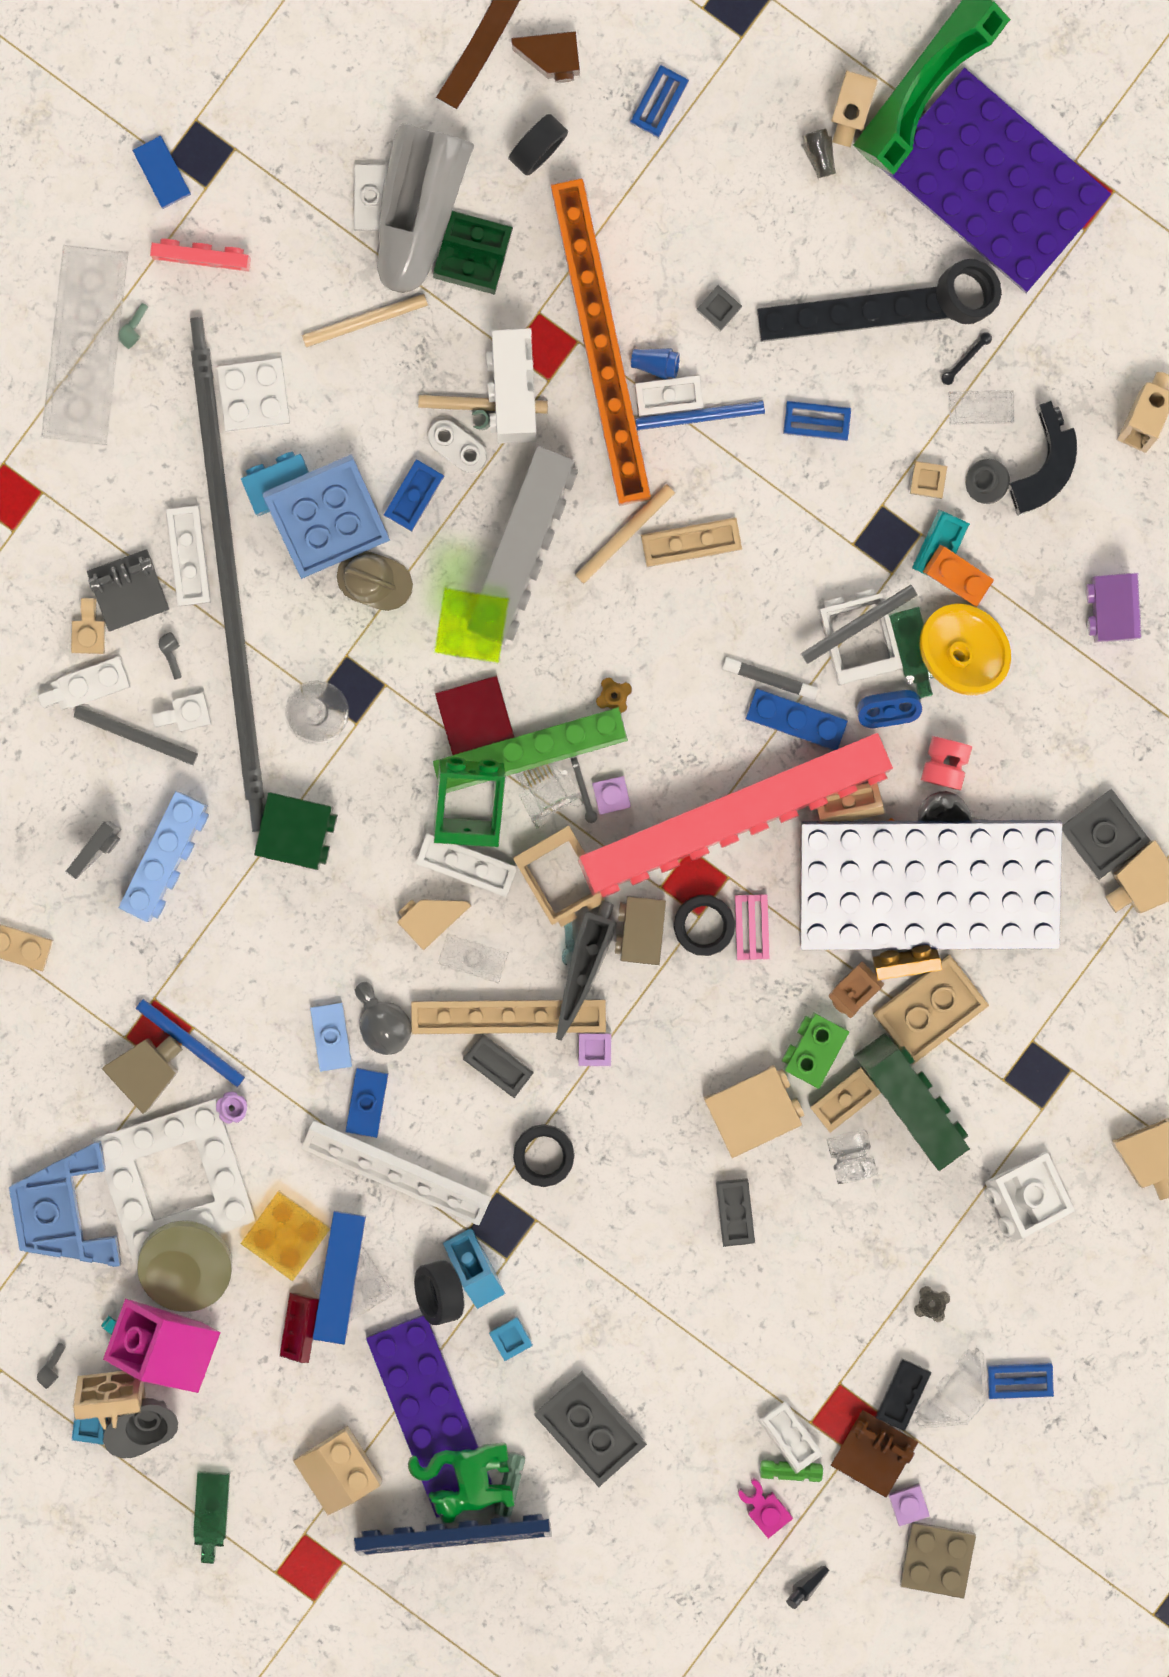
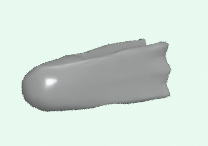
[377,124,474,293]

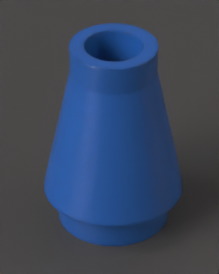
[631,348,680,380]

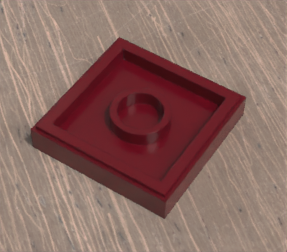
[435,676,515,755]

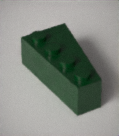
[854,1033,970,1171]

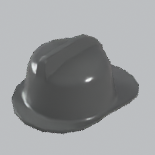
[103,1398,178,1458]

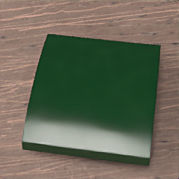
[433,211,513,295]

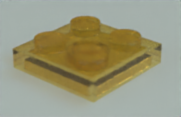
[240,1191,331,1281]

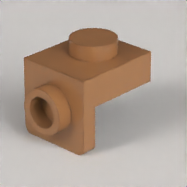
[829,961,884,1018]

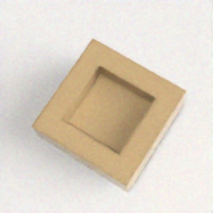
[910,461,948,499]

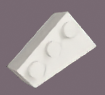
[487,328,537,444]

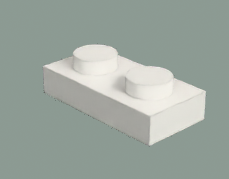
[635,375,704,417]

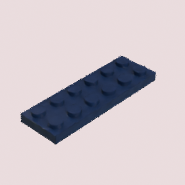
[354,1514,552,1556]

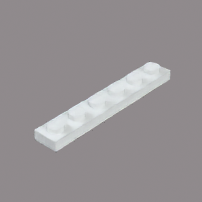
[301,1121,491,1226]

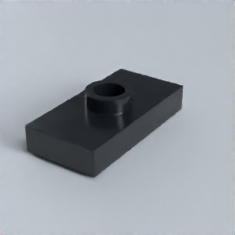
[875,1358,932,1431]

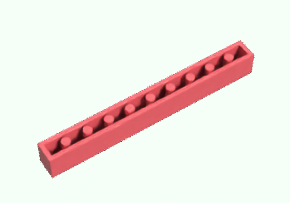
[578,733,893,898]

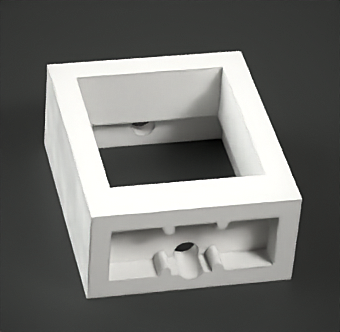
[819,589,903,685]

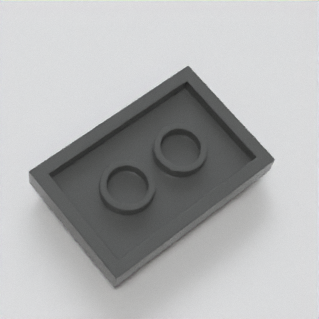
[534,1371,647,1487]

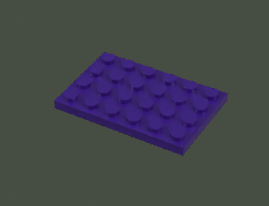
[880,67,1111,293]

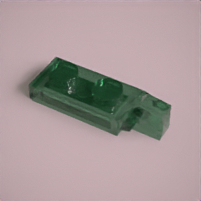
[889,607,934,699]
[193,1471,231,1564]

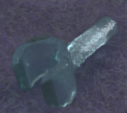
[562,922,575,966]

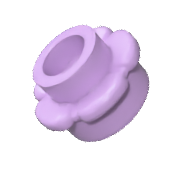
[216,1092,247,1124]

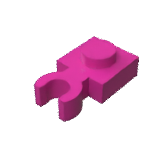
[738,1478,793,1539]

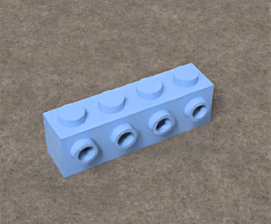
[118,791,209,922]

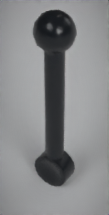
[941,332,992,385]

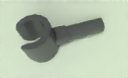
[159,632,182,680]
[37,1343,66,1389]

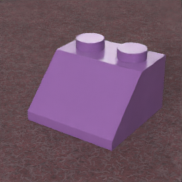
[1086,573,1141,643]

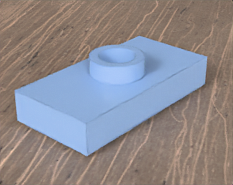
[310,1002,352,1072]

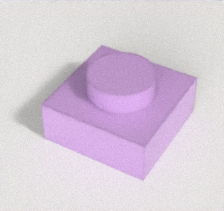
[592,776,631,815]
[579,1033,611,1066]
[888,1484,930,1527]

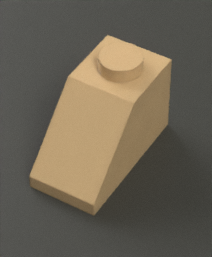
[397,899,472,950]

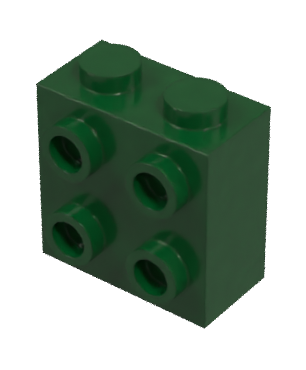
[254,792,338,870]

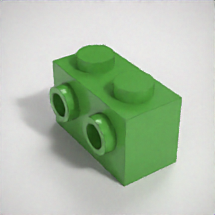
[782,1013,850,1089]

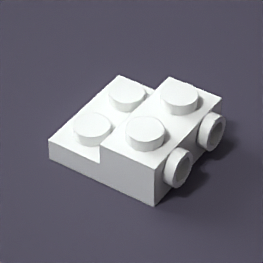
[985,1153,1075,1240]

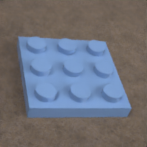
[262,454,390,579]

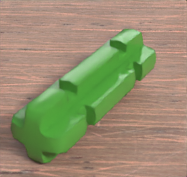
[760,1460,823,1482]

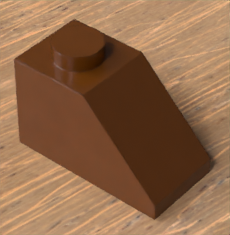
[511,31,580,83]

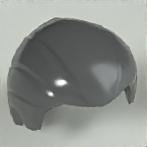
[918,791,988,821]
[354,982,412,1055]

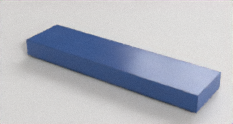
[313,1211,366,1345]

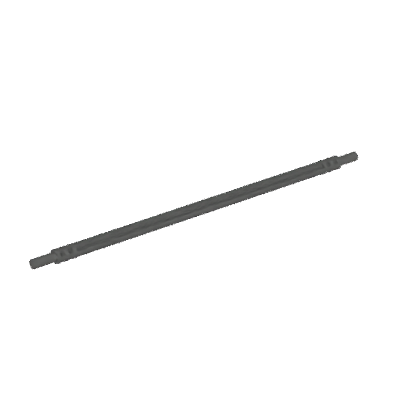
[190,317,264,832]

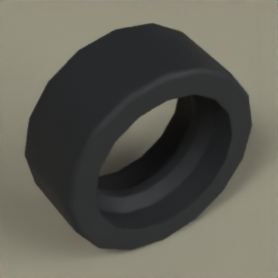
[508,114,568,176]
[936,259,1002,324]
[674,895,735,956]
[513,1124,575,1187]
[414,1261,464,1325]

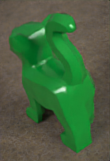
[408,1443,515,1523]

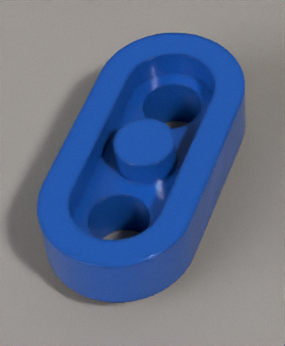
[857,690,922,729]

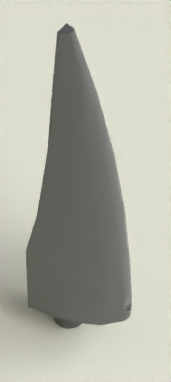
[556,901,617,1041]

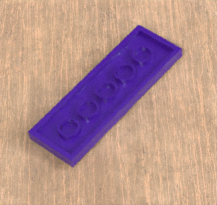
[366,1315,493,1519]

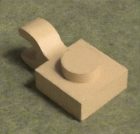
[71,598,106,654]

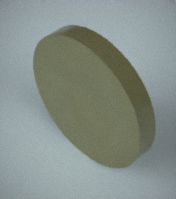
[137,1221,232,1312]

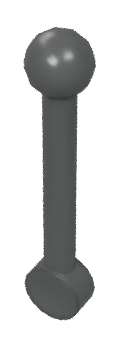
[571,757,598,823]

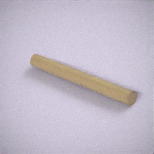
[302,293,428,347]
[418,395,548,414]
[575,484,675,584]

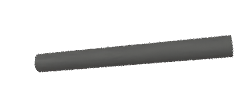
[801,584,918,664]
[73,706,198,765]

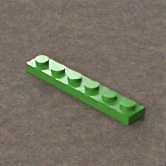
[433,707,628,793]

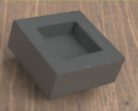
[696,285,742,332]

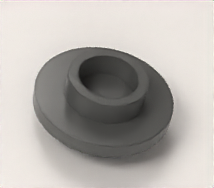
[966,459,1010,504]

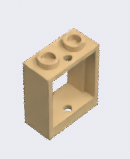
[513,826,605,927]

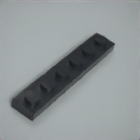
[757,287,950,342]

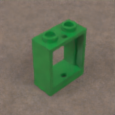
[433,757,505,847]

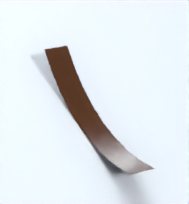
[436,0,520,109]

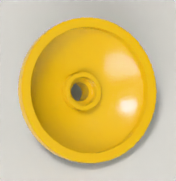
[920,604,1011,695]

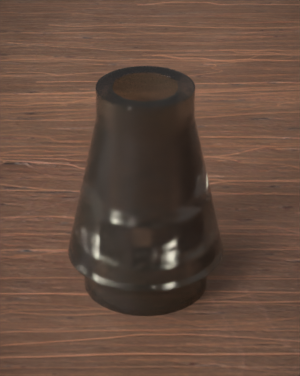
[801,128,836,179]

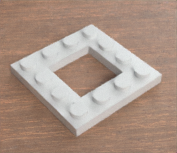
[93,1098,257,1262]

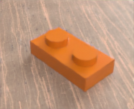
[923,545,994,607]

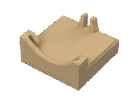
[73,1371,146,1429]

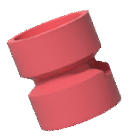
[921,736,972,790]

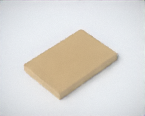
[873,954,989,1065]

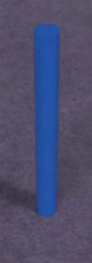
[635,401,765,431]
[135,999,245,1088]

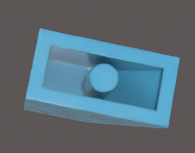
[443,1228,506,1309]

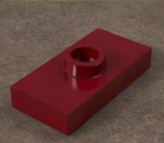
[280,1293,319,1363]

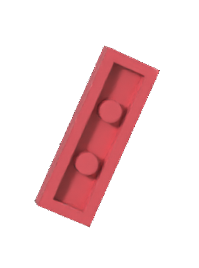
[150,239,251,272]

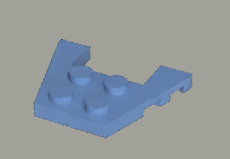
[9,1141,122,1267]

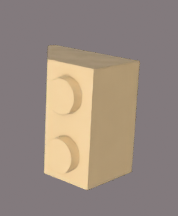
[293,1426,382,1515]

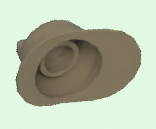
[336,551,413,611]

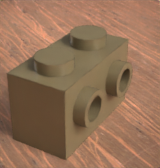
[615,896,666,965]

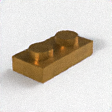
[873,945,942,980]

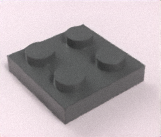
[1062,789,1151,880]

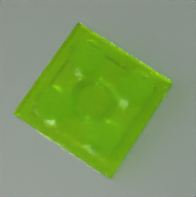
[434,588,509,664]

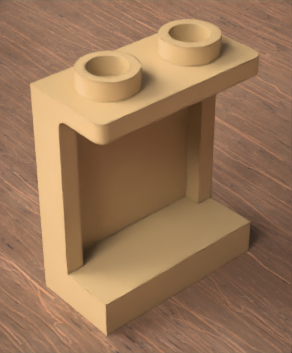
[704,1065,805,1158]

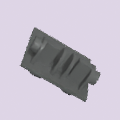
[86,549,169,632]

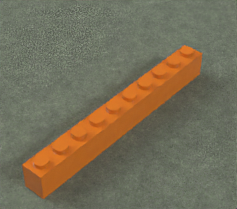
[551,178,651,506]

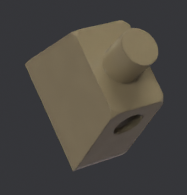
[102,1036,183,1114]

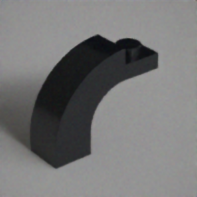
[1008,401,1077,516]

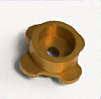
[596,678,632,713]

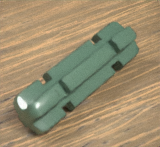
[495,1453,525,1517]

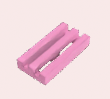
[735,894,769,960]

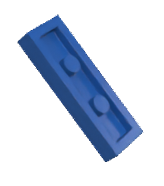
[745,689,848,751]

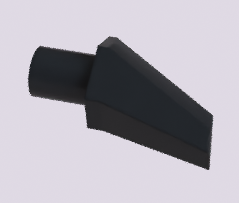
[786,1566,829,1609]

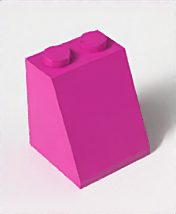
[103,1299,221,1393]

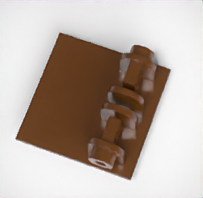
[830,1410,919,1498]

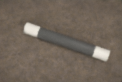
[723,657,818,700]

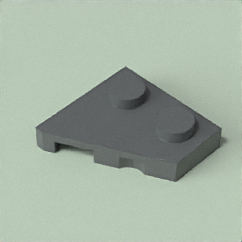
[66,822,121,879]

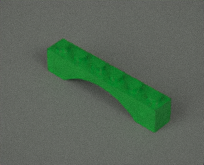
[853,0,1011,175]

